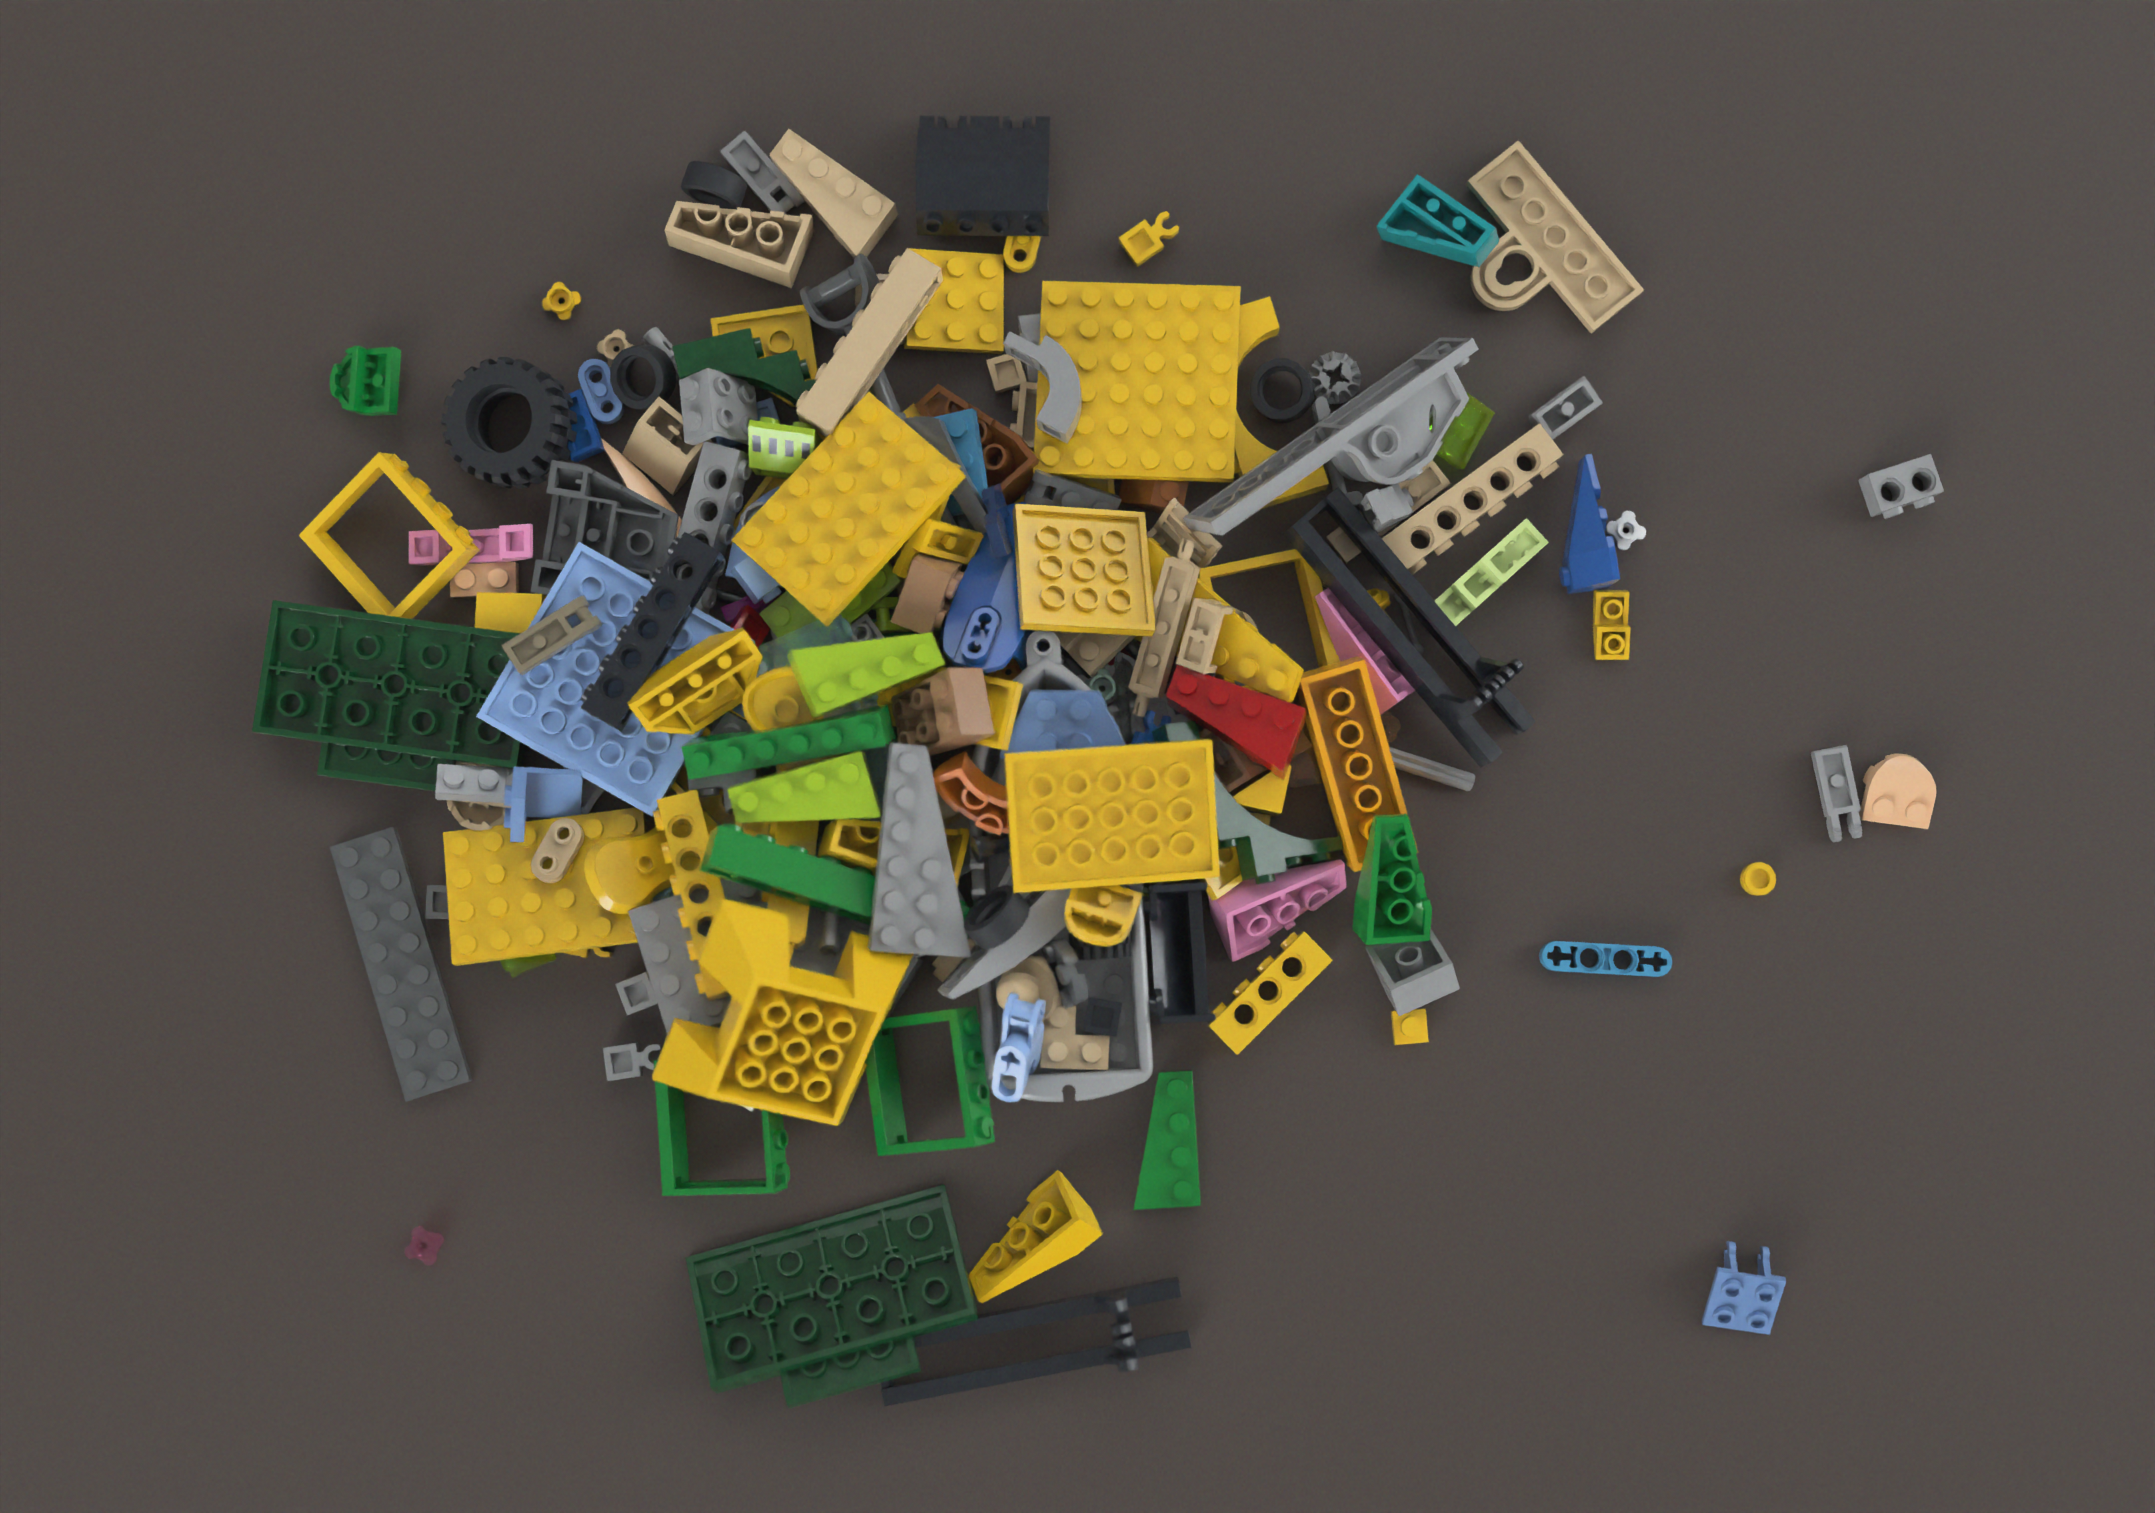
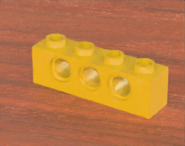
[1208,931,1333,1055]

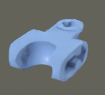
[992,993,1046,1102]

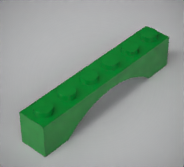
[681,704,895,780]

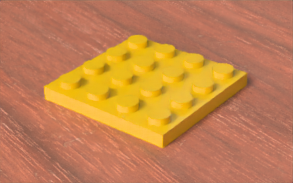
[1012,504,1156,636]

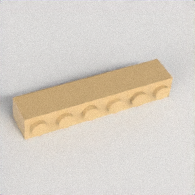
[796,248,943,437]

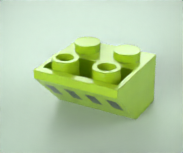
[748,417,823,479]

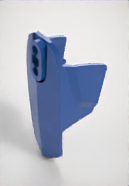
[939,502,1042,673]

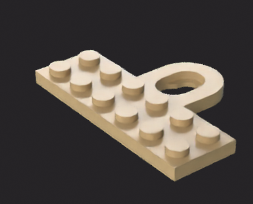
[1466,140,1644,334]

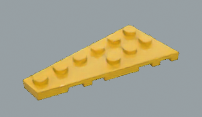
[1134,537,1304,702]

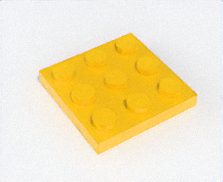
[904,248,1004,354]

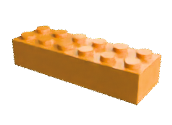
[1297,656,1418,872]

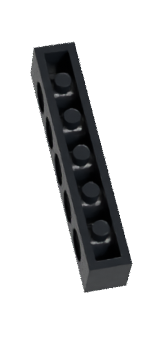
[580,532,724,732]

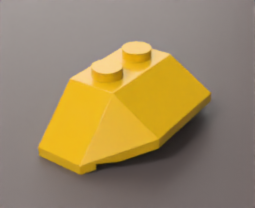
[628,628,763,734]

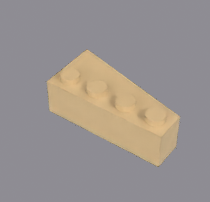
[769,129,898,259]
[665,201,814,288]

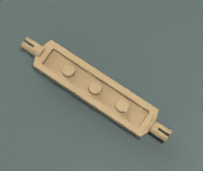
[1128,538,1200,717]

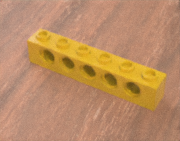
[653,789,732,1001]

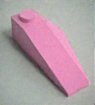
[1315,588,1415,715]
[1208,859,1347,962]

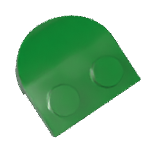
[330,346,401,416]

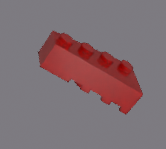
[1166,664,1307,781]

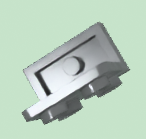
[679,368,758,445]

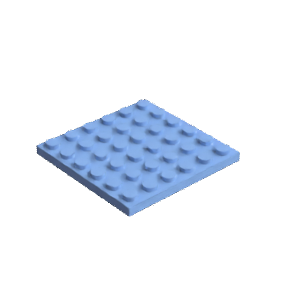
[476,542,755,817]

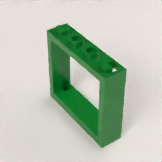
[865,1006,995,1156]
[654,1060,790,1196]

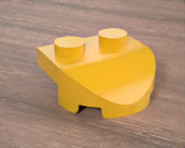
[1064,885,1143,946]

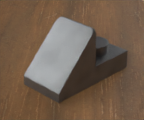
[688,769,760,815]

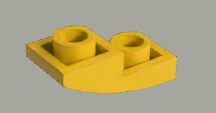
[1593,590,1631,660]

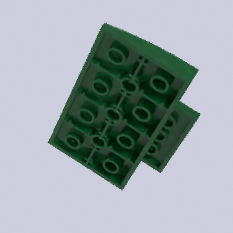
[252,600,526,791]
[685,1184,979,1408]

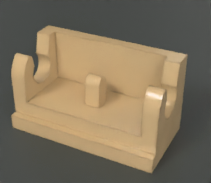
[1176,598,1234,674]

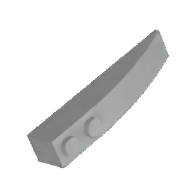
[938,888,1071,999]

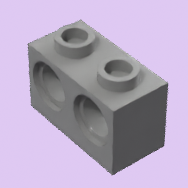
[1858,454,1944,519]

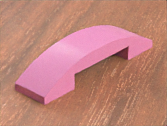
[409,524,533,565]

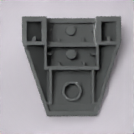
[531,460,679,595]

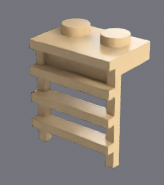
[1147,498,1222,569]

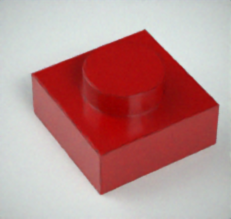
[730,604,770,648]

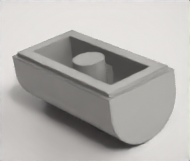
[1528,376,1603,440]

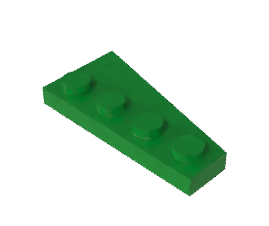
[1133,1070,1201,1210]

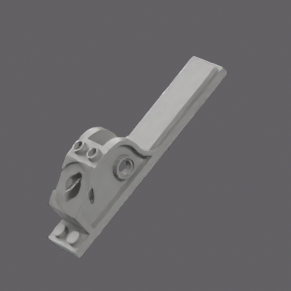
[1183,338,1479,536]

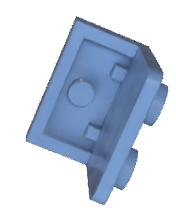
[504,767,582,842]

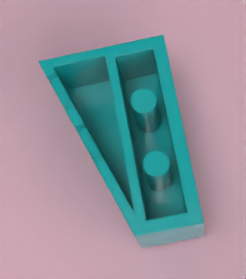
[1376,174,1499,267]

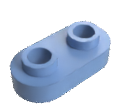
[578,359,624,424]

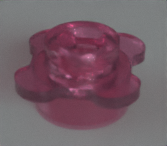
[405,1226,444,1265]

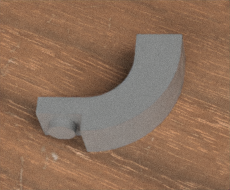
[1003,331,1082,444]

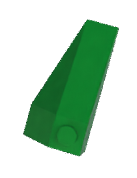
[1352,814,1432,945]

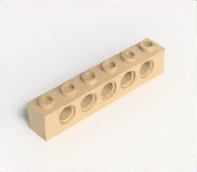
[1382,423,1564,575]

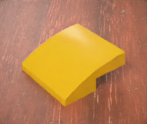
[892,518,984,578]

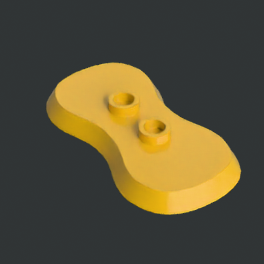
[742,666,843,772]
[584,822,713,914]

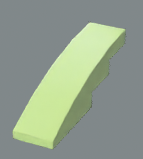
[1435,518,1549,626]

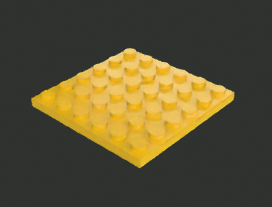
[1033,281,1241,482]

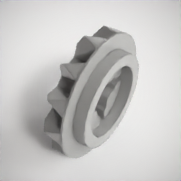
[1309,351,1361,404]

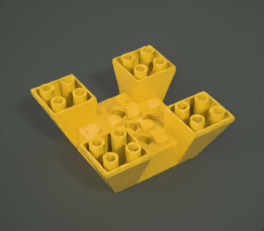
[652,898,914,1126]

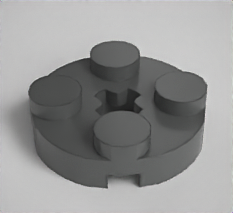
[1041,938,1088,1009]

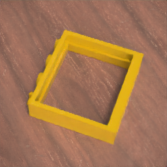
[299,452,480,619]
[1198,549,1340,694]

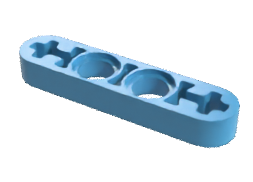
[1539,941,1672,977]

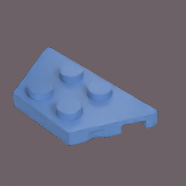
[1000,690,1125,759]

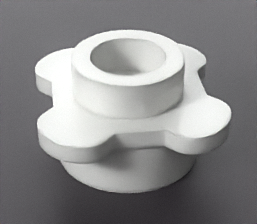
[1606,511,1646,550]

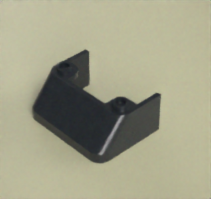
[1143,882,1216,1024]

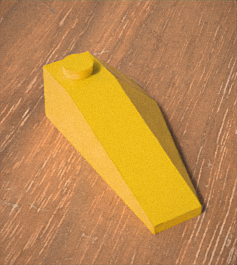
[969,1170,1103,1303]

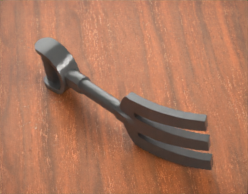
[800,253,988,534]

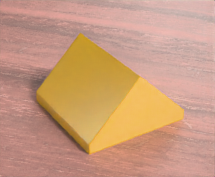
[1233,765,1291,817]

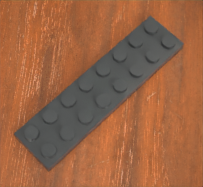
[330,827,473,1102]

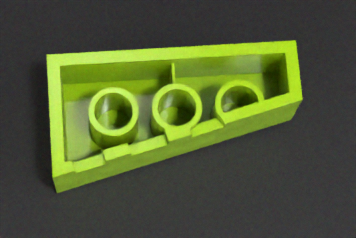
[787,632,945,719]
[727,750,882,823]

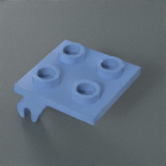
[1702,1241,1786,1335]

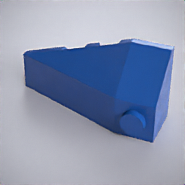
[1559,454,1620,594]

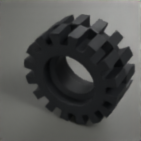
[1068,933,1132,961]

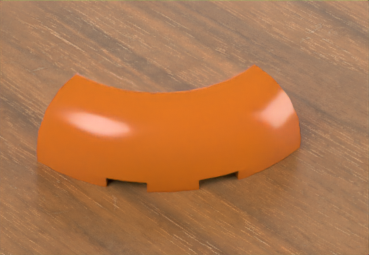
[933,751,1009,835]

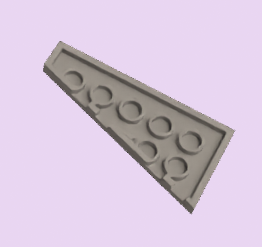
[868,742,971,958]

